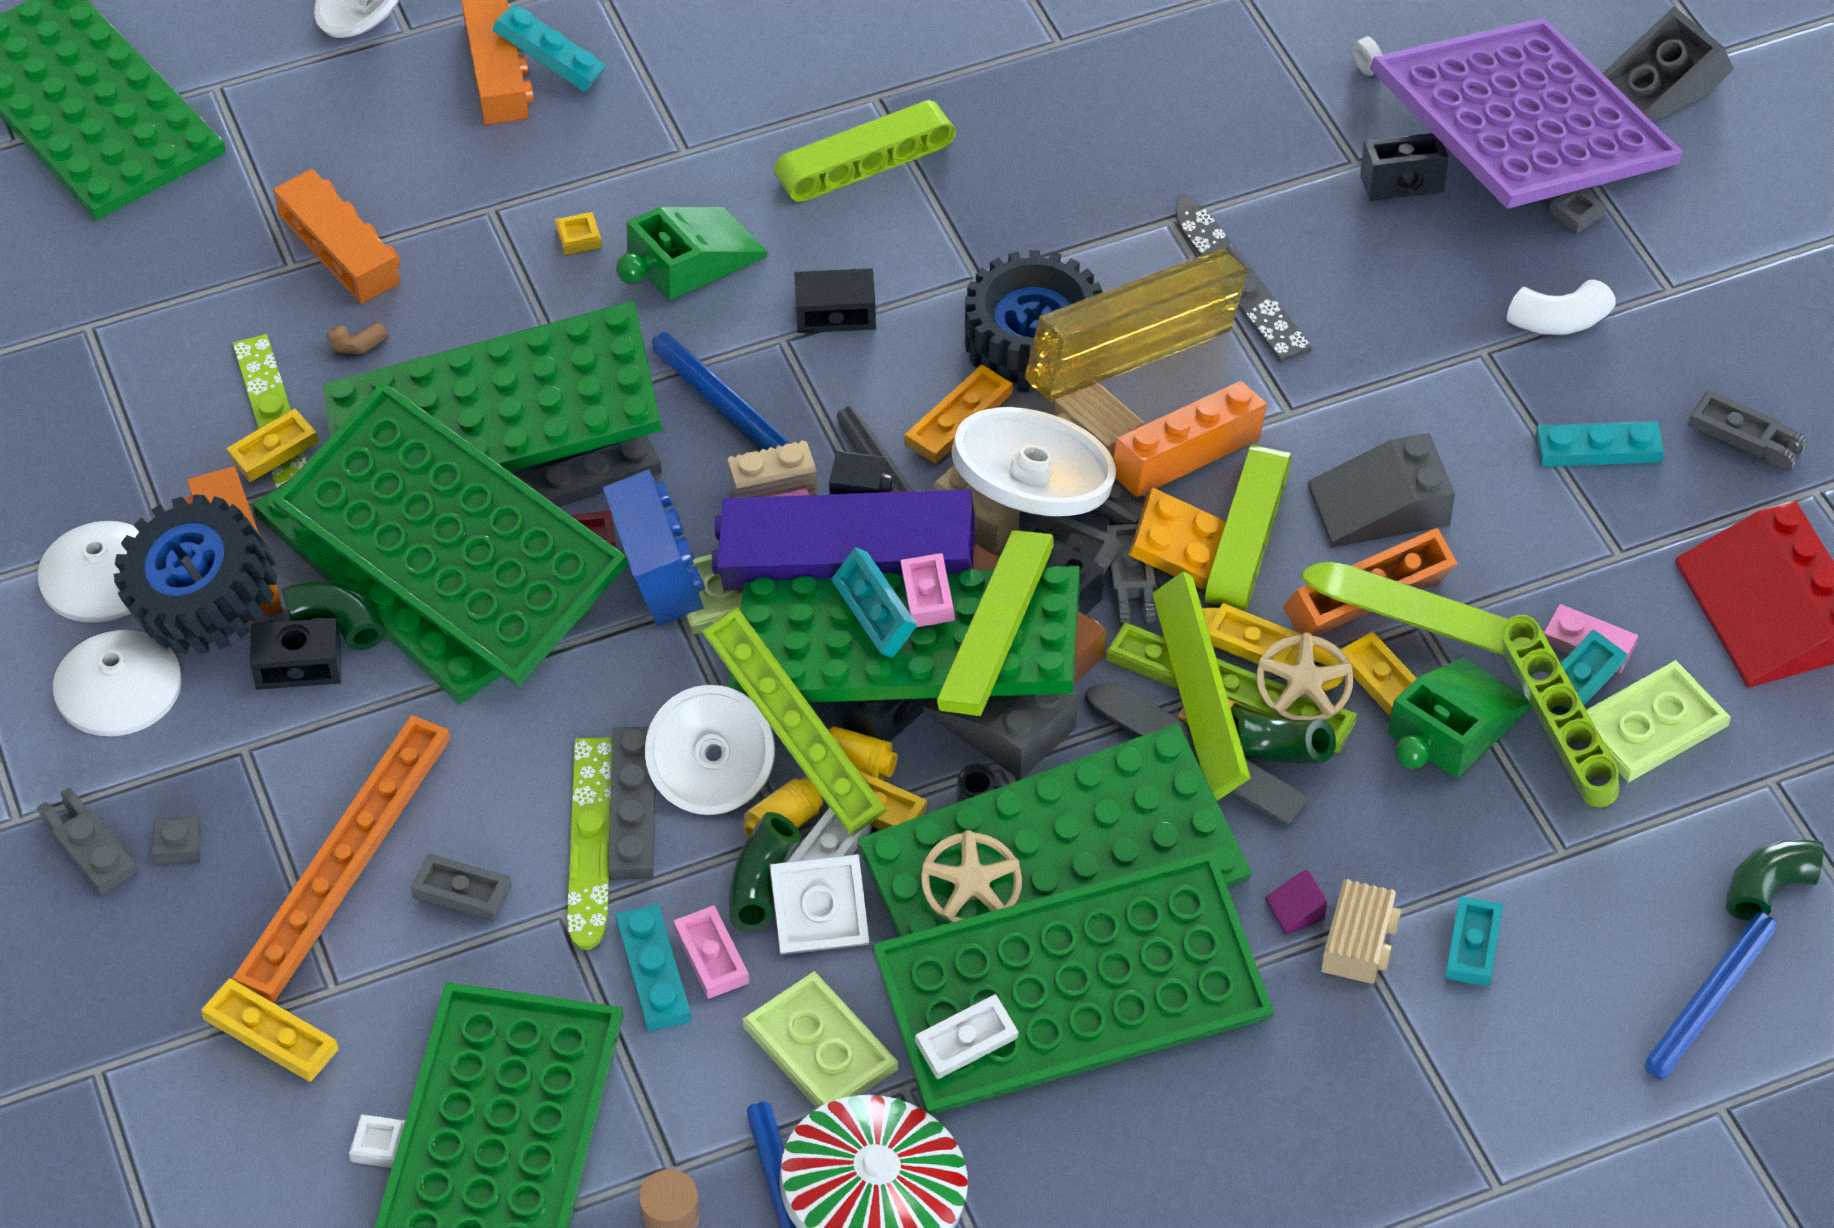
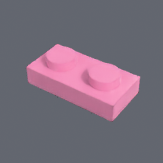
[900,553,955,627]
[1544,604,1638,675]
[673,905,749,999]

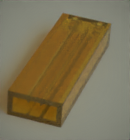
[1024,248,1248,402]

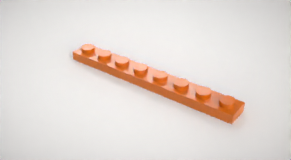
[232,715,450,1003]

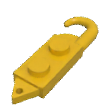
[1202,603,1344,691]

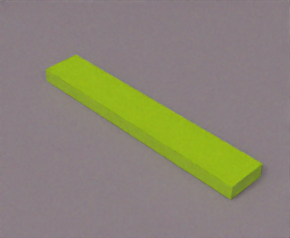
[937,530,1054,716]
[1152,571,1251,800]
[702,606,887,837]
[1106,622,1357,753]

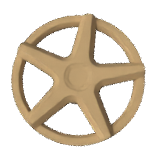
[1257,633,1353,720]
[921,830,1022,922]

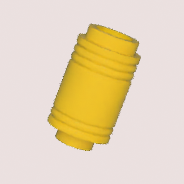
[827,726,897,781]
[743,777,823,837]

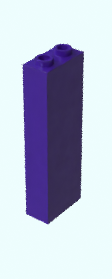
[712,489,976,591]

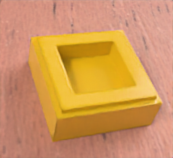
[555,212,602,256]

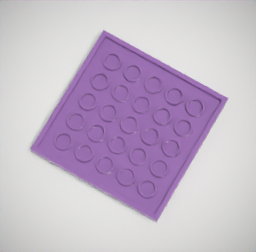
[1370,18,1684,209]

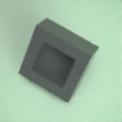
[1549,189,1606,234]
[153,815,201,864]

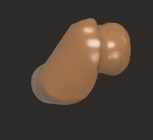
[327,322,389,355]

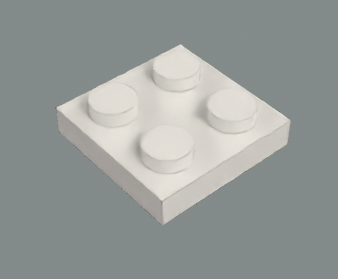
[770,854,869,955]

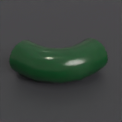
[281,581,386,650]
[1230,707,1336,763]
[729,812,801,932]
[1726,840,1824,921]

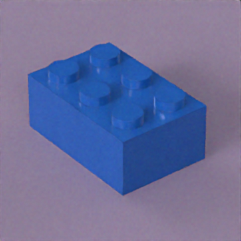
[603,469,706,626]

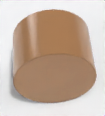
[639,1169,700,1228]

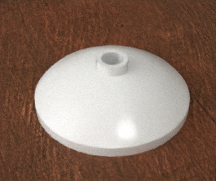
[314,0,400,38]
[38,521,139,623]
[53,630,182,736]
[645,685,775,815]

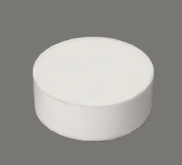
[1352,36,1382,76]

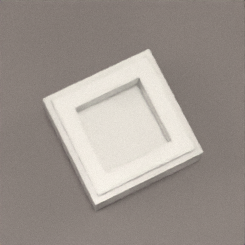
[349,1114,405,1168]

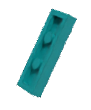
[492,4,606,92]
[1535,421,1664,467]
[831,547,917,658]
[615,903,691,1032]

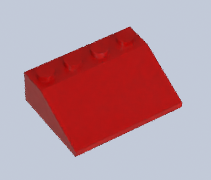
[1675,501,1834,688]

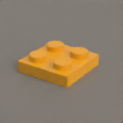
[1128,487,1226,589]

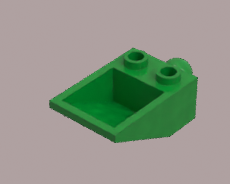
[616,207,767,301]
[1388,658,1532,779]

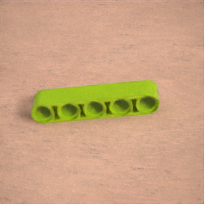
[773,100,956,202]
[1205,444,1292,612]
[1502,615,1619,808]

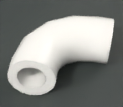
[1507,280,1616,335]

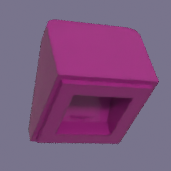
[1265,869,1327,934]

